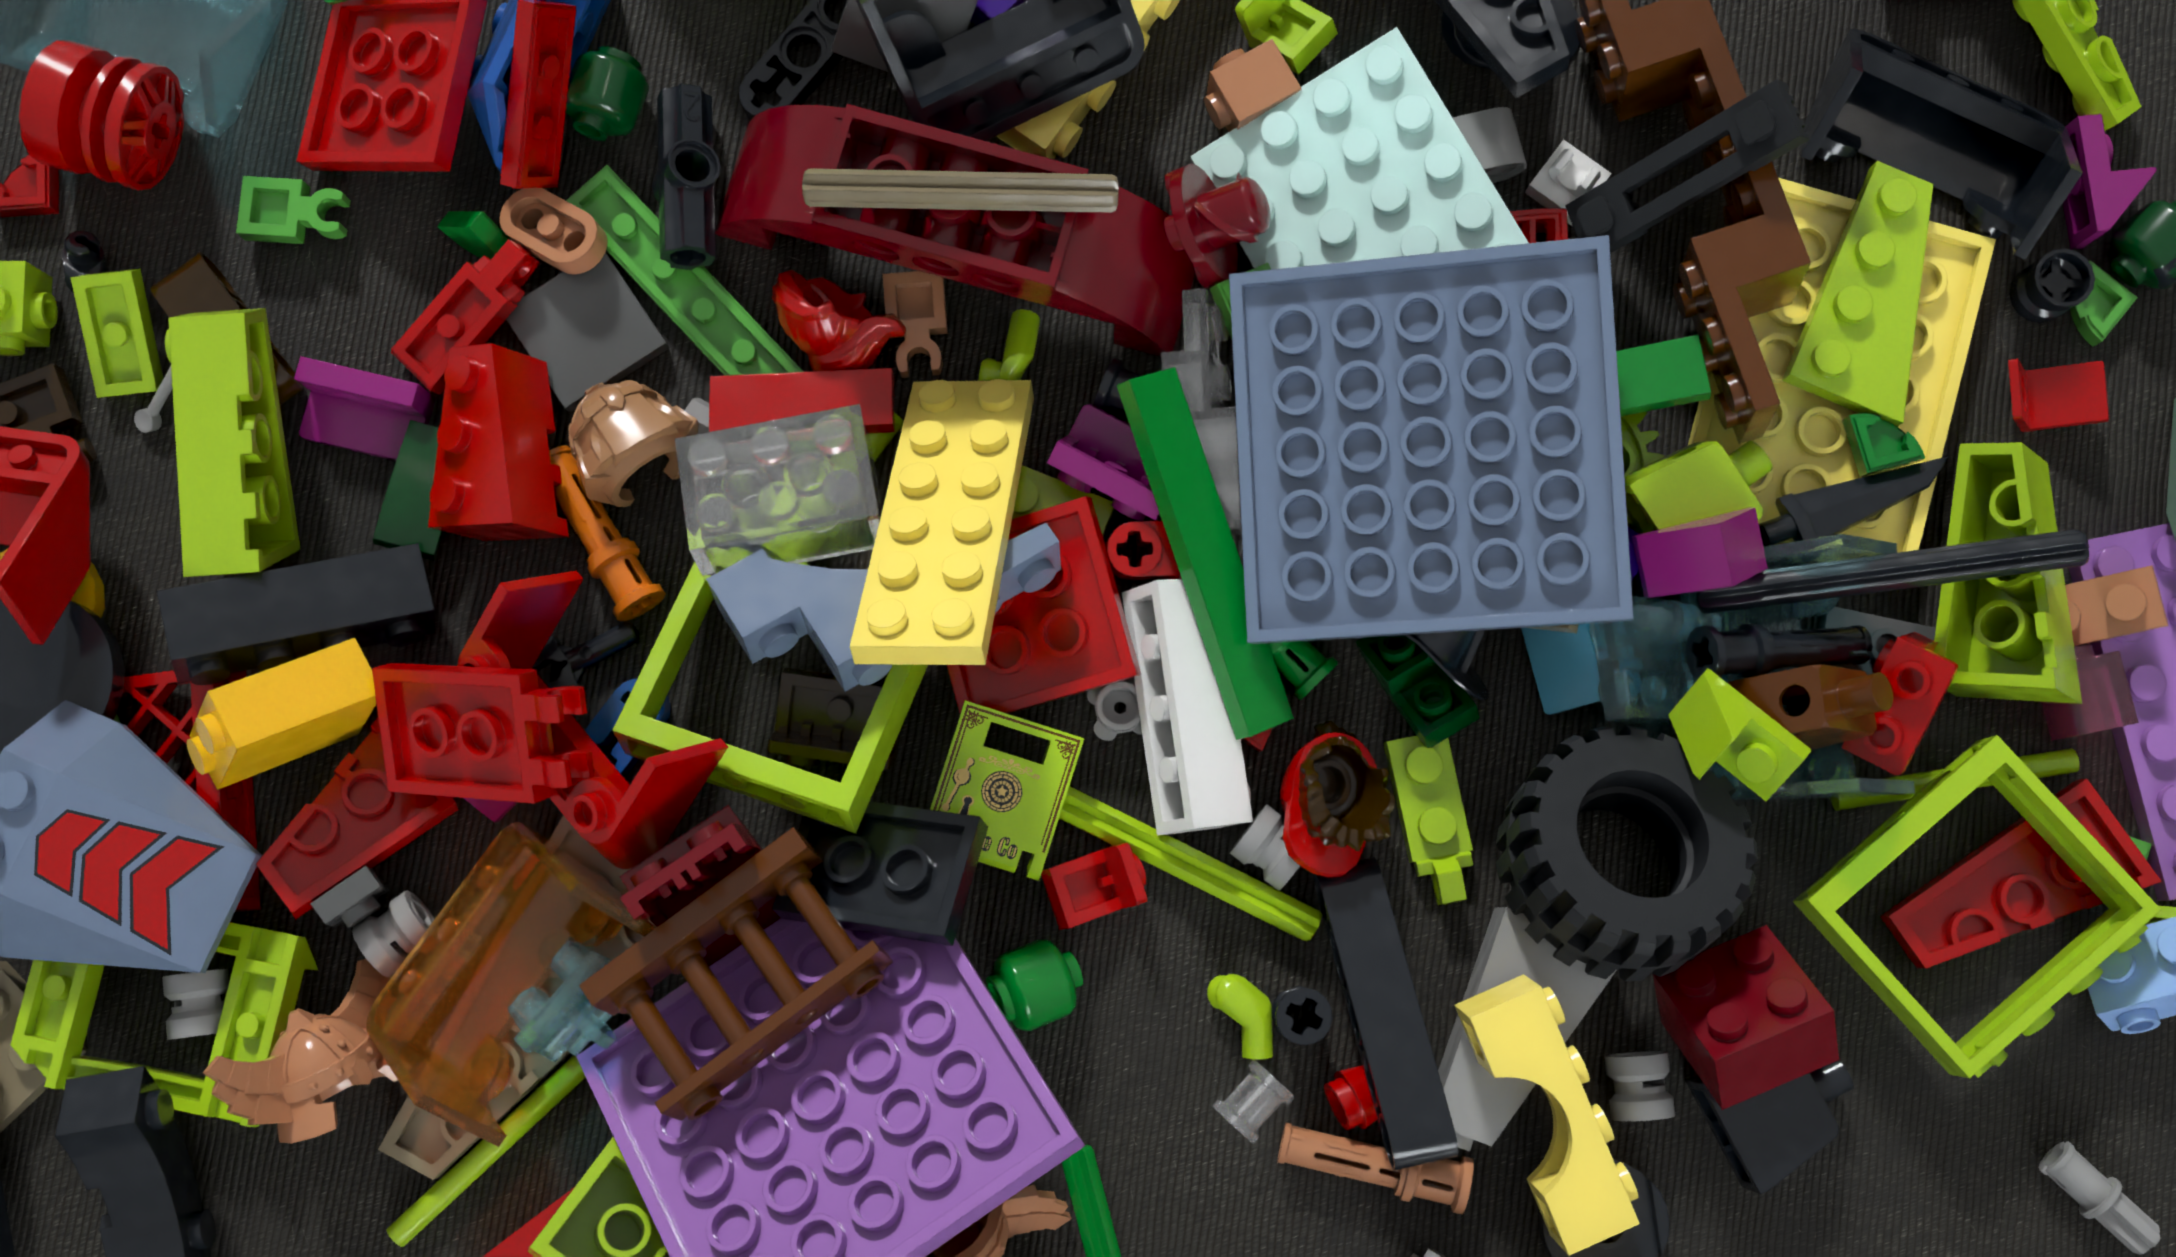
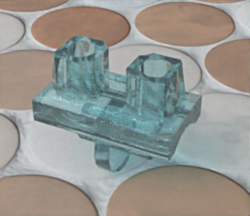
[508,941,617,1063]

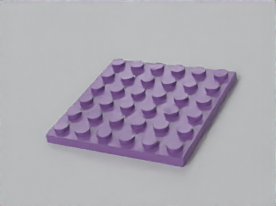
[576,918,1086,1257]

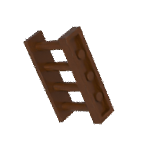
[579,827,893,1121]

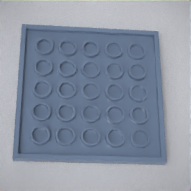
[1229,235,1634,644]

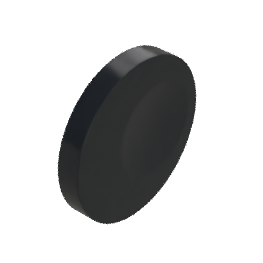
[0,599,125,754]

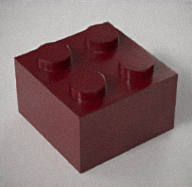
[1653,925,1839,1110]

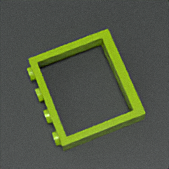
[612,537,928,833]
[1793,735,2161,1078]

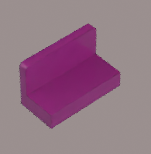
[294,356,436,461]

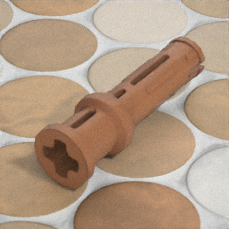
[1277,1122,1474,1215]

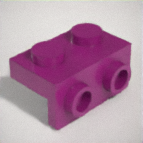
[1047,404,1160,521]

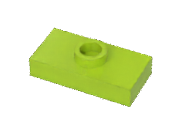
[70,269,164,398]

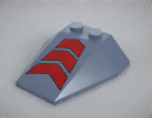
[0,700,262,973]

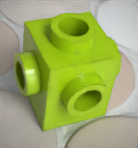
[0,261,58,356]

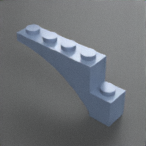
[706,523,1061,692]

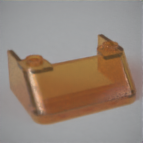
[366,822,656,1147]

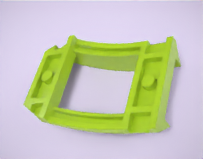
[10,922,319,1127]

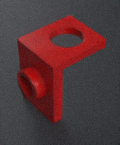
[2008,359,2109,432]

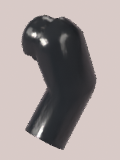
[62,231,107,293]

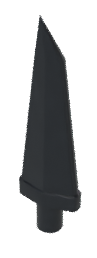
[1759,456,1950,552]

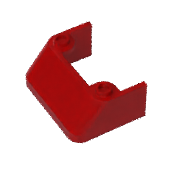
[0,426,91,645]
[457,571,728,869]

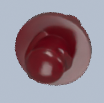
[1164,164,1271,288]

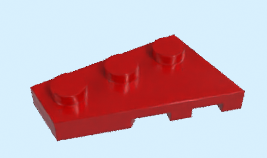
[256,718,458,919]

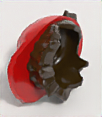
[1280,721,1395,877]

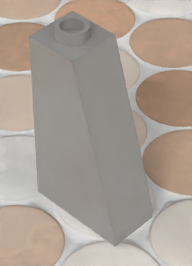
[1438,907,1617,1151]

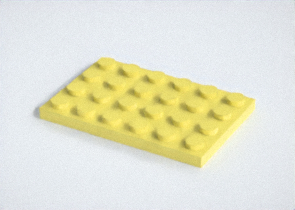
[1687,178,1996,561]

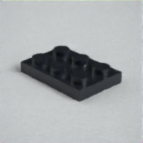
[772,802,988,946]

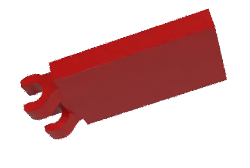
[372,663,595,804]

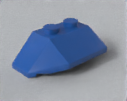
[467,0,611,190]

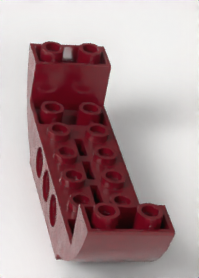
[715,104,1195,359]

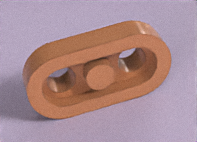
[500,188,608,275]

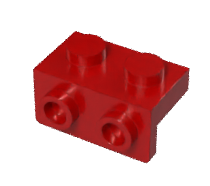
[1841,632,1958,775]

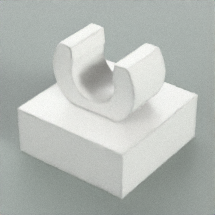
[1525,139,1612,226]

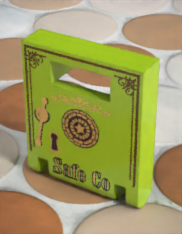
[930,700,1084,881]

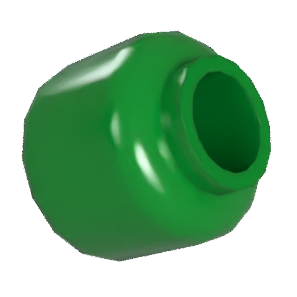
[986,939,1083,1031]

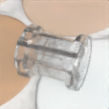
[1212,1059,1295,1145]

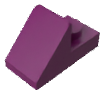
[2063,114,2157,250]

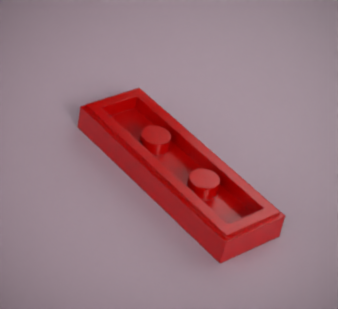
[500,0,576,189]
[709,368,895,441]

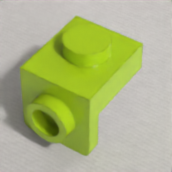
[1235,0,1338,75]

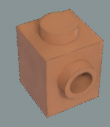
[1204,39,1302,132]

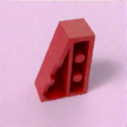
[428,343,569,541]

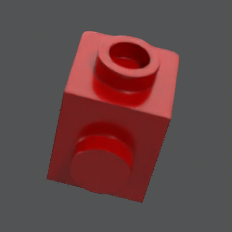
[1041,843,1148,930]

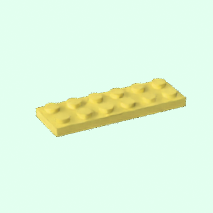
[850,379,1034,665]

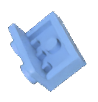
[2088,917,2176,1034]

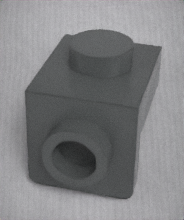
[310,866,389,928]

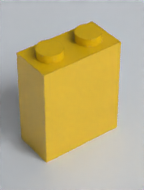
[187,638,376,790]

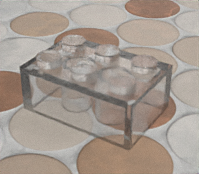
[675,404,882,581]

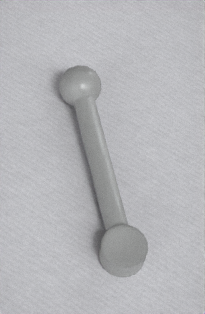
[134,366,172,433]

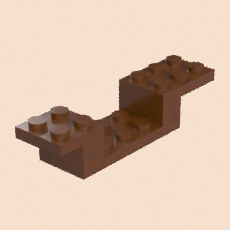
[1575,0,1811,444]

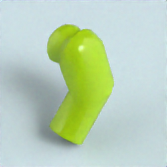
[978,309,1040,381]
[1207,974,1273,1060]

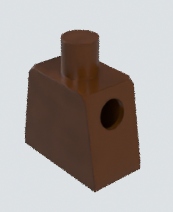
[1727,664,1893,750]

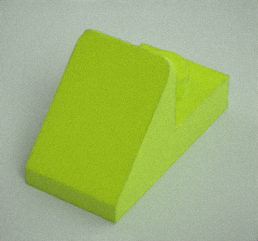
[1668,668,1812,801]

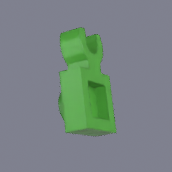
[236,176,351,244]

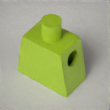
[1624,440,1772,534]

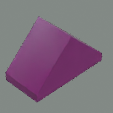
[1632,507,1768,598]

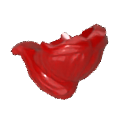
[772,270,906,371]

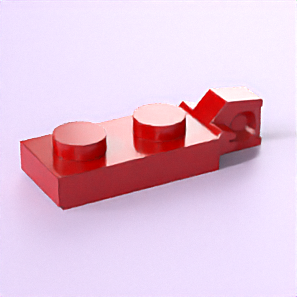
[391,239,540,395]

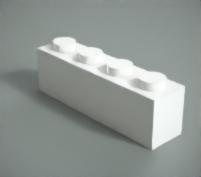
[1122,579,1253,836]

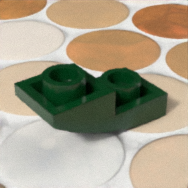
[373,420,444,561]
[1356,635,1480,748]

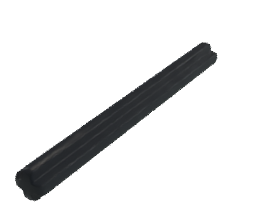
[1695,529,2089,614]

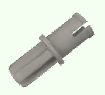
[2039,1141,2161,1255]

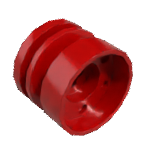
[19,40,185,190]

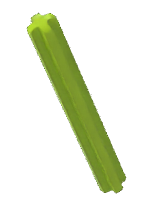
[1059,786,1322,941]

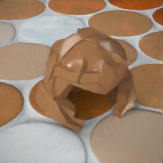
[569,380,699,507]

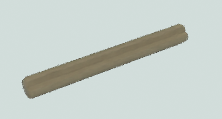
[802,168,1119,213]

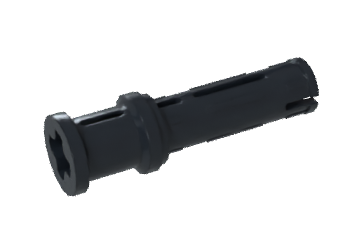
[1685,623,1873,680]

